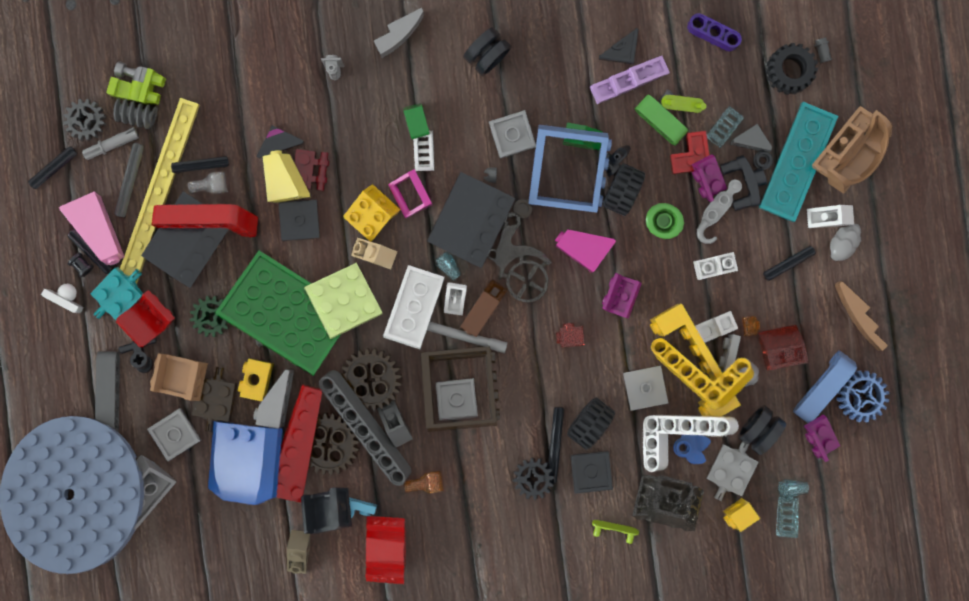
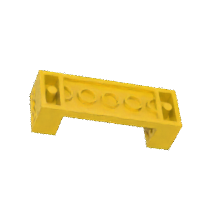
[650,303,741,417]

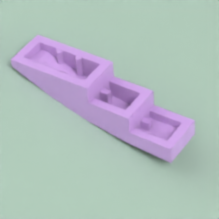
[590,56,670,104]

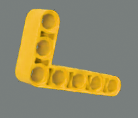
[651,338,754,410]

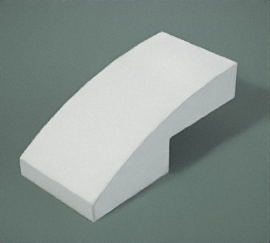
[695,311,738,343]

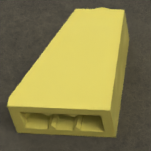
[263,150,310,203]

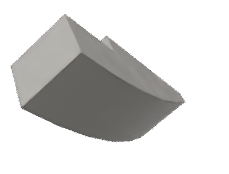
[374,8,424,58]

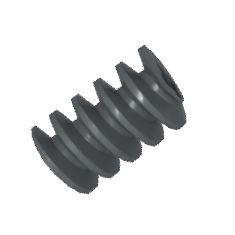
[113,97,158,130]

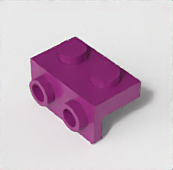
[602,273,642,319]

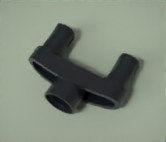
[720,155,767,211]

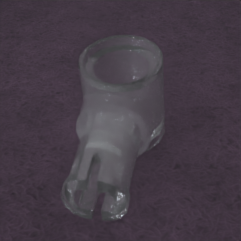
[188,172,228,194]

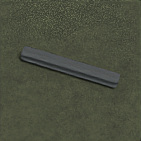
[114,143,144,218]

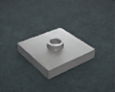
[489,110,536,159]
[623,366,668,411]
[436,378,478,421]
[147,408,201,461]

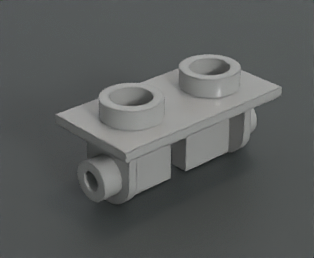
[321,55,344,80]

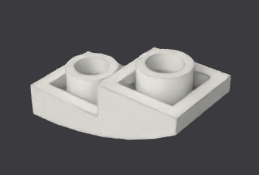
[693,252,738,280]

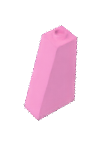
[59,191,125,265]

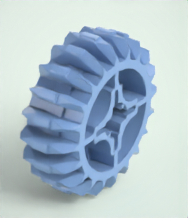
[836,370,889,422]

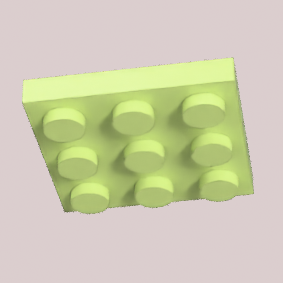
[304,263,382,339]

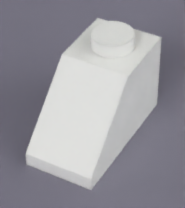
[807,205,854,228]

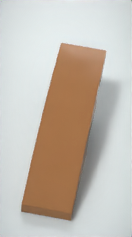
[835,281,888,351]

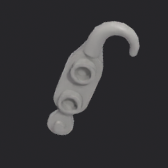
[697,180,742,244]

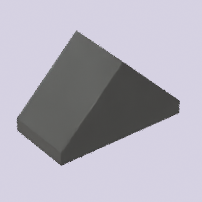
[730,124,772,152]

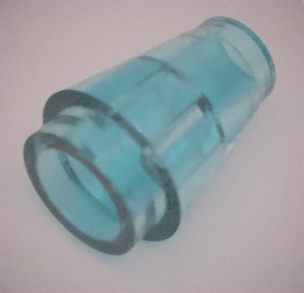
[435,251,461,281]
[778,479,809,499]

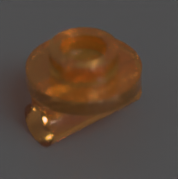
[742,316,760,336]

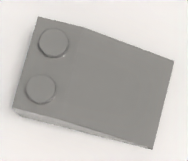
[254,369,294,429]

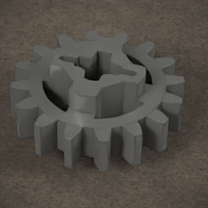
[63,99,106,141]

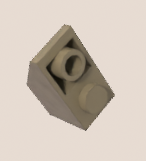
[287,530,310,574]

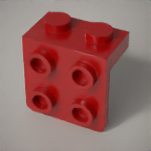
[116,290,175,347]

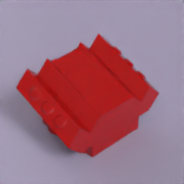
[366,516,406,584]

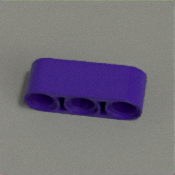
[687,13,742,52]

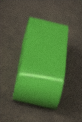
[635,95,688,146]

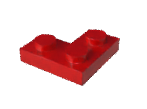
[670,131,709,174]

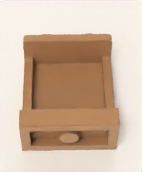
[150,353,208,401]

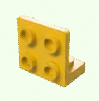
[343,184,401,242]

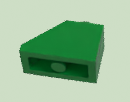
[563,123,603,151]

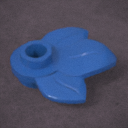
[673,427,711,464]

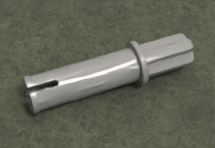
[82,127,139,160]

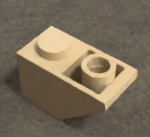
[351,238,397,269]

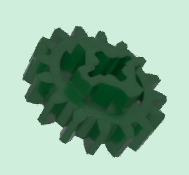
[190,296,229,337]

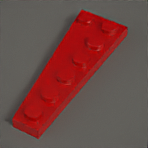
[276,384,322,503]

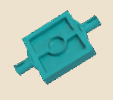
[90,267,144,320]

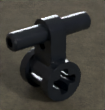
[597,145,631,178]
[118,338,157,373]

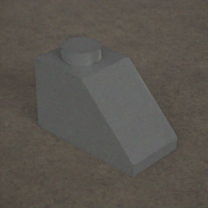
[377,400,413,447]

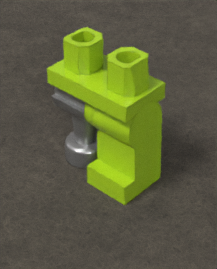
[106,61,166,105]

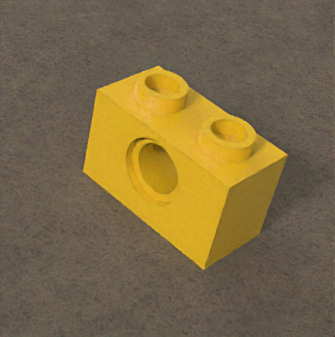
[238,359,274,401]
[723,498,760,532]

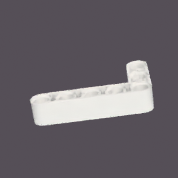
[643,415,738,472]

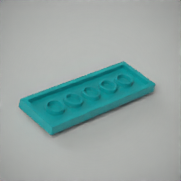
[758,102,838,222]

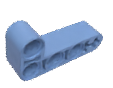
[793,350,857,423]

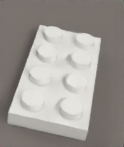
[383,265,444,349]

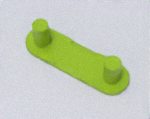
[661,95,706,113]
[592,520,639,544]

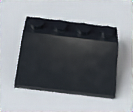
[427,172,515,268]
[141,191,228,288]

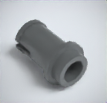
[814,38,832,63]

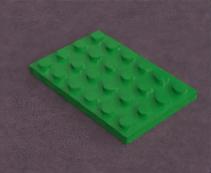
[215,250,341,376]

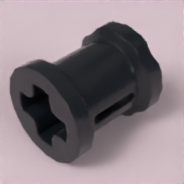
[67,252,94,278]

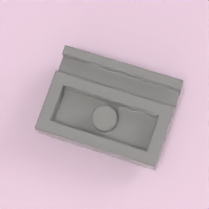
[718,334,741,373]

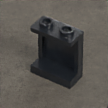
[301,487,352,534]

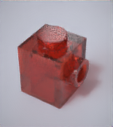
[556,323,584,347]

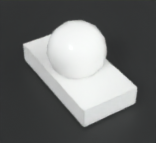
[41,283,84,313]

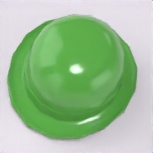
[646,203,684,239]

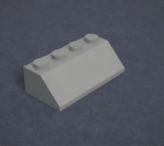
[134,455,176,530]

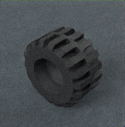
[765,43,818,95]
[603,163,645,216]
[567,397,615,450]

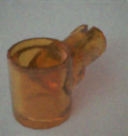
[404,471,444,494]

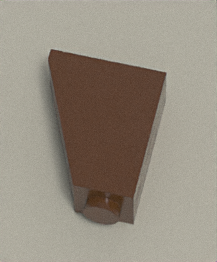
[460,279,508,337]

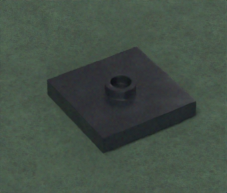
[278,200,320,241]
[570,451,613,494]

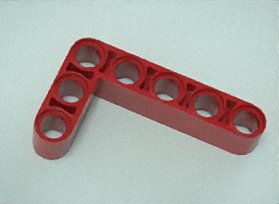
[151,204,258,237]

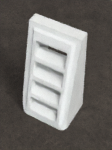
[413,130,434,171]

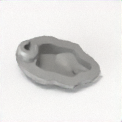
[830,224,861,261]

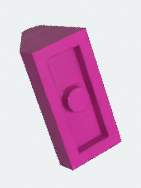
[388,169,432,219]

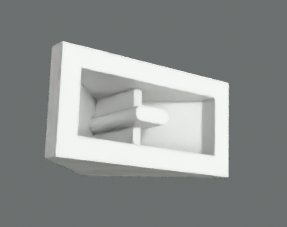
[444,283,467,316]

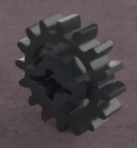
[513,457,555,500]

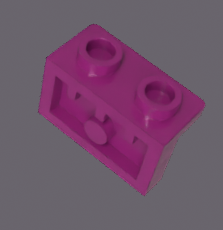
[692,154,727,202]
[804,414,840,463]

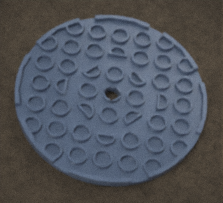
[0,416,144,574]

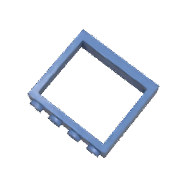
[529,125,612,213]

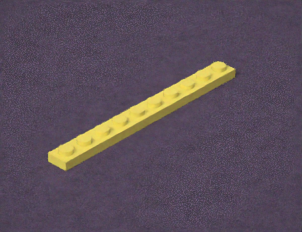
[120,98,200,284]

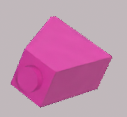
[555,230,616,273]

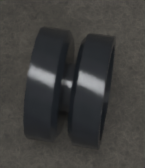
[463,27,512,76]
[738,405,787,455]

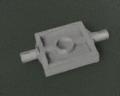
[706,442,758,501]

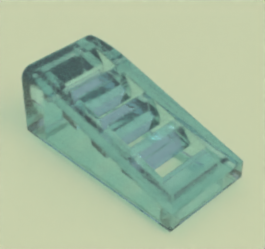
[707,106,744,148]
[776,496,799,538]

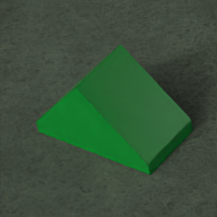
[403,103,430,140]

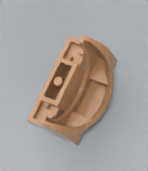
[812,106,892,194]

